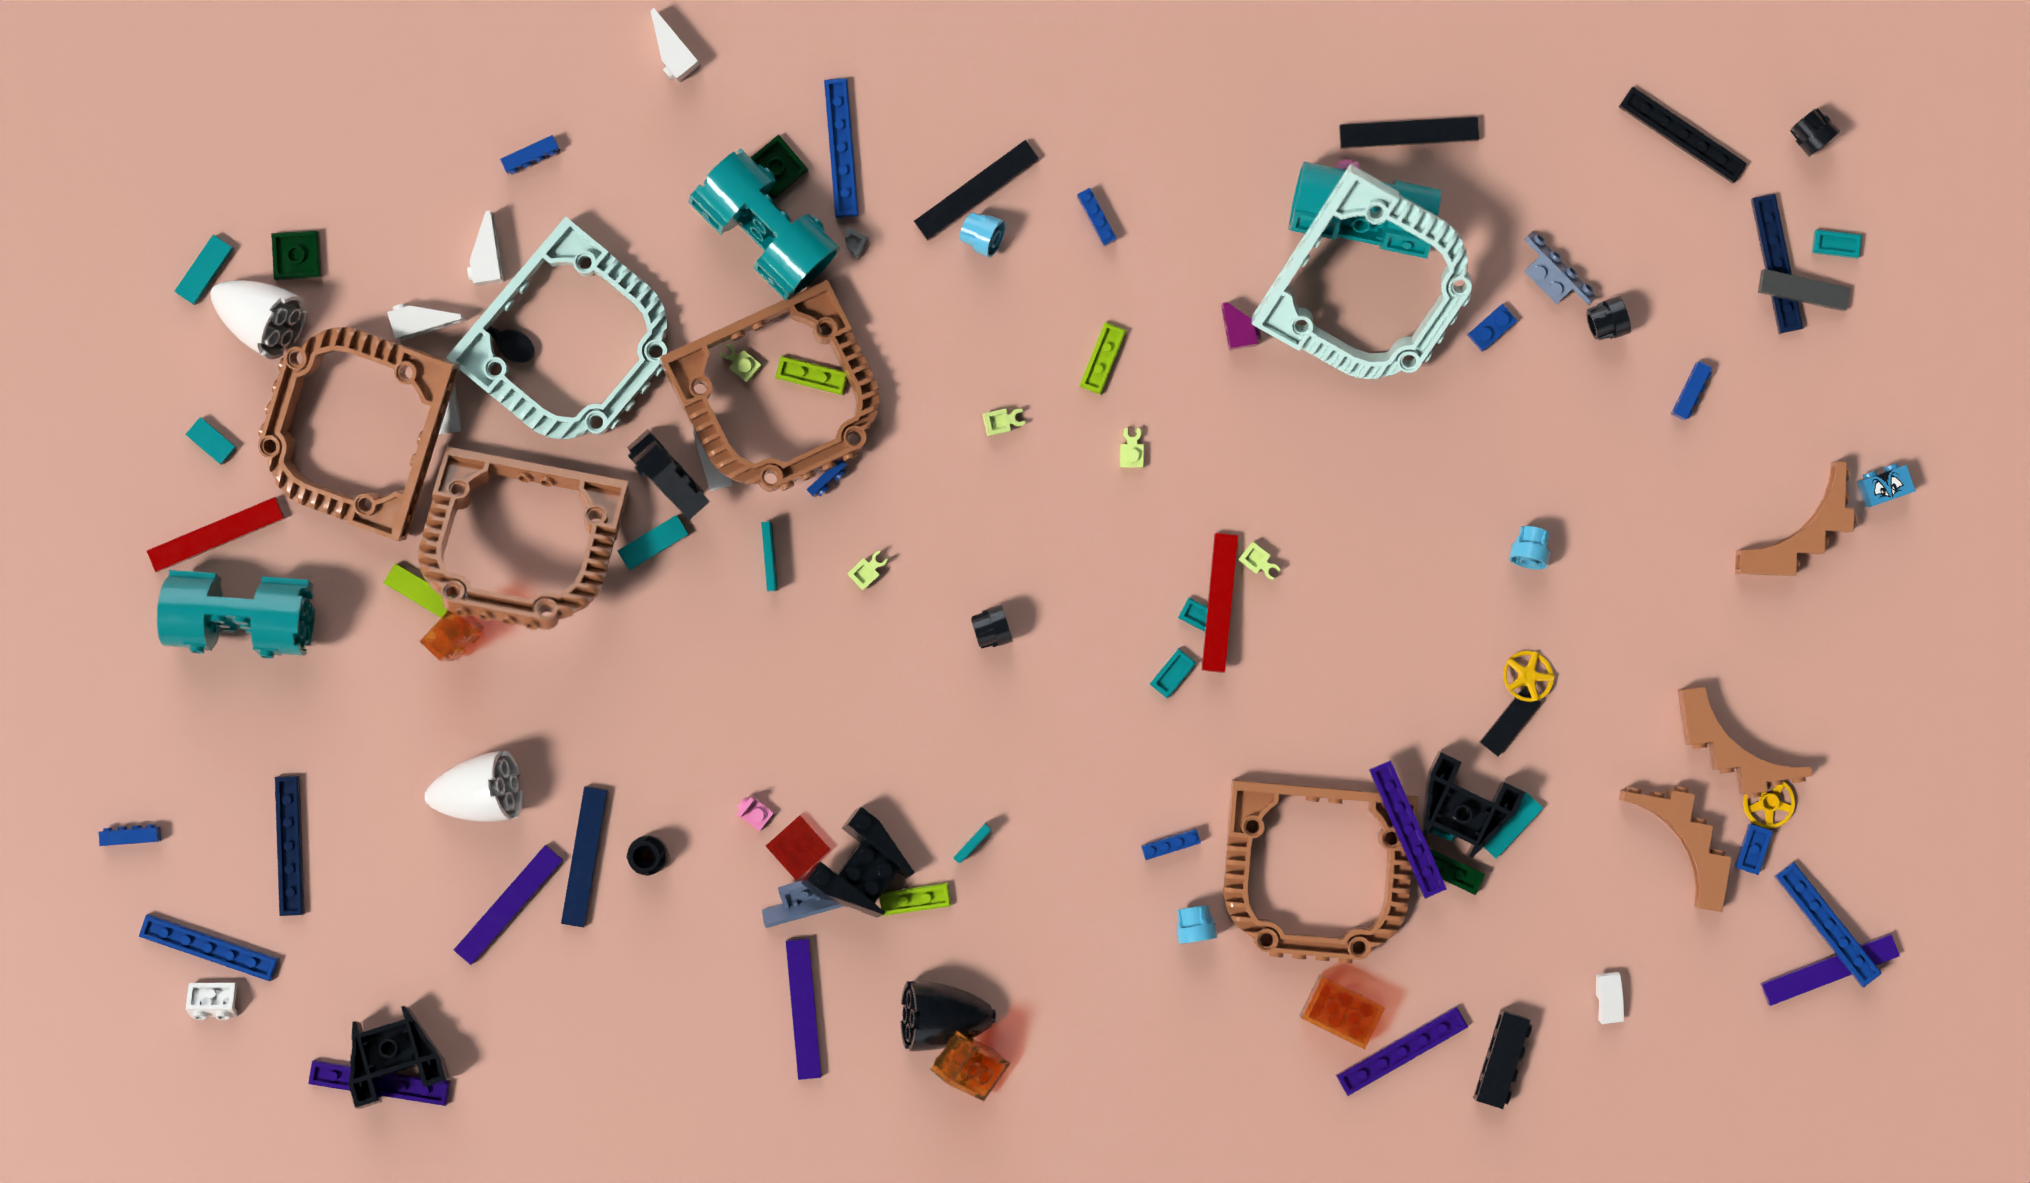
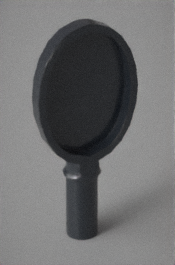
[486,326,535,363]

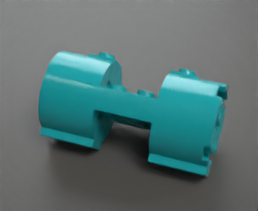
[688,148,840,301]
[1288,161,1441,259]
[157,570,315,659]

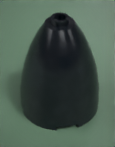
[900,981,996,1052]

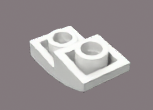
[1596,972,1624,1024]

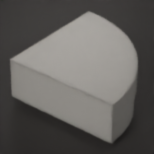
[845,227,868,259]

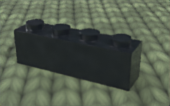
[1473,1009,1532,1109]

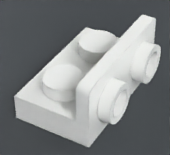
[186,983,237,1020]

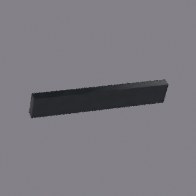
[1618,86,1747,184]
[1339,117,1479,149]
[914,140,1039,241]

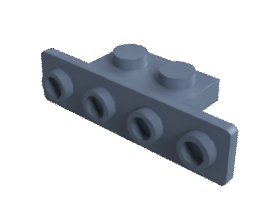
[1524,231,1596,305]
[762,880,844,928]

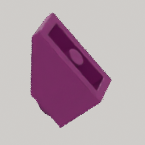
[1221,302,1261,351]

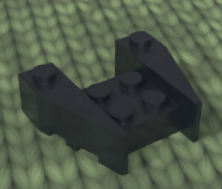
[627,429,710,520]
[1421,751,1526,858]
[801,807,914,918]
[349,1006,450,1109]

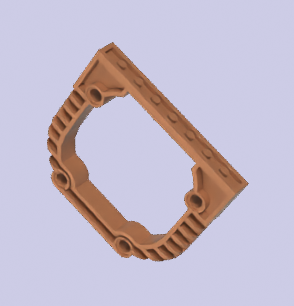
[659,280,879,492]
[258,327,460,541]
[418,446,629,630]
[1223,780,1419,963]

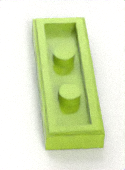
[1079,322,1126,395]
[775,356,847,396]
[383,563,453,619]
[879,883,951,916]

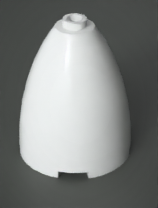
[210,280,307,359]
[425,751,523,822]

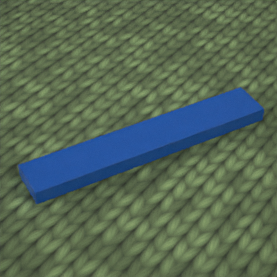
[824,78,859,218]
[1774,862,1882,988]
[138,914,279,981]

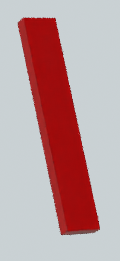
[147,497,285,572]
[1201,533,1238,673]

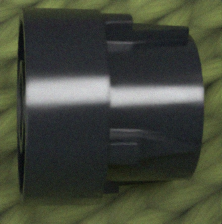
[1790,108,1840,157]
[1586,296,1631,340]
[971,604,1013,649]
[626,835,668,876]

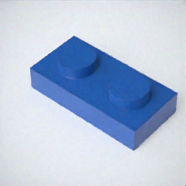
[1467,304,1518,352]
[806,459,847,497]
[1734,824,1773,875]

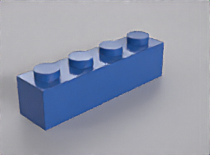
[500,135,560,175]
[1077,188,1117,247]
[1671,361,1712,420]
[99,824,161,846]
[1141,829,1201,860]

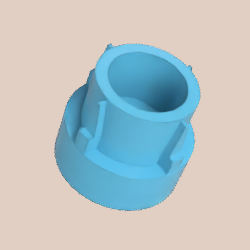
[960,212,1006,258]
[1509,526,1551,570]
[1176,905,1218,944]

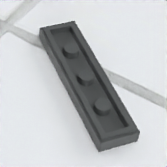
[1758,269,1850,311]

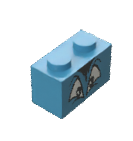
[1857,463,1916,507]

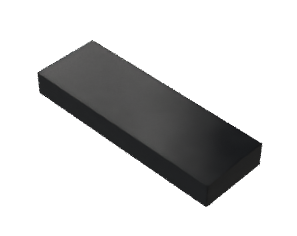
[1479,688,1541,757]

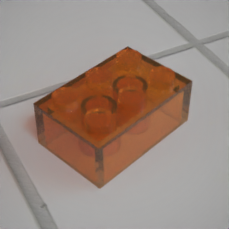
[419,611,484,661]
[1299,974,1385,1050]
[930,1031,1011,1101]

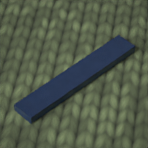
[1751,194,1803,334]
[275,776,304,916]
[561,786,608,928]

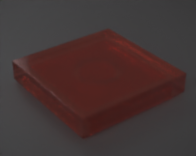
[766,815,831,880]

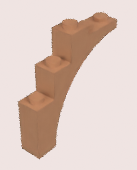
[1735,462,1857,576]
[1678,687,1813,798]
[1619,786,1732,912]

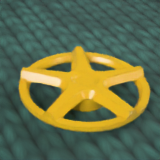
[1503,651,1554,702]
[1743,781,1795,829]

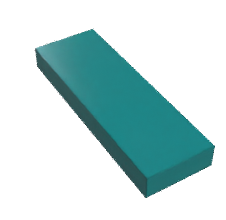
[174,235,234,305]
[617,515,689,570]
[761,521,778,592]
[1483,792,1543,859]

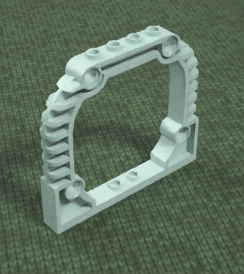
[1252,164,1472,380]
[446,216,669,439]

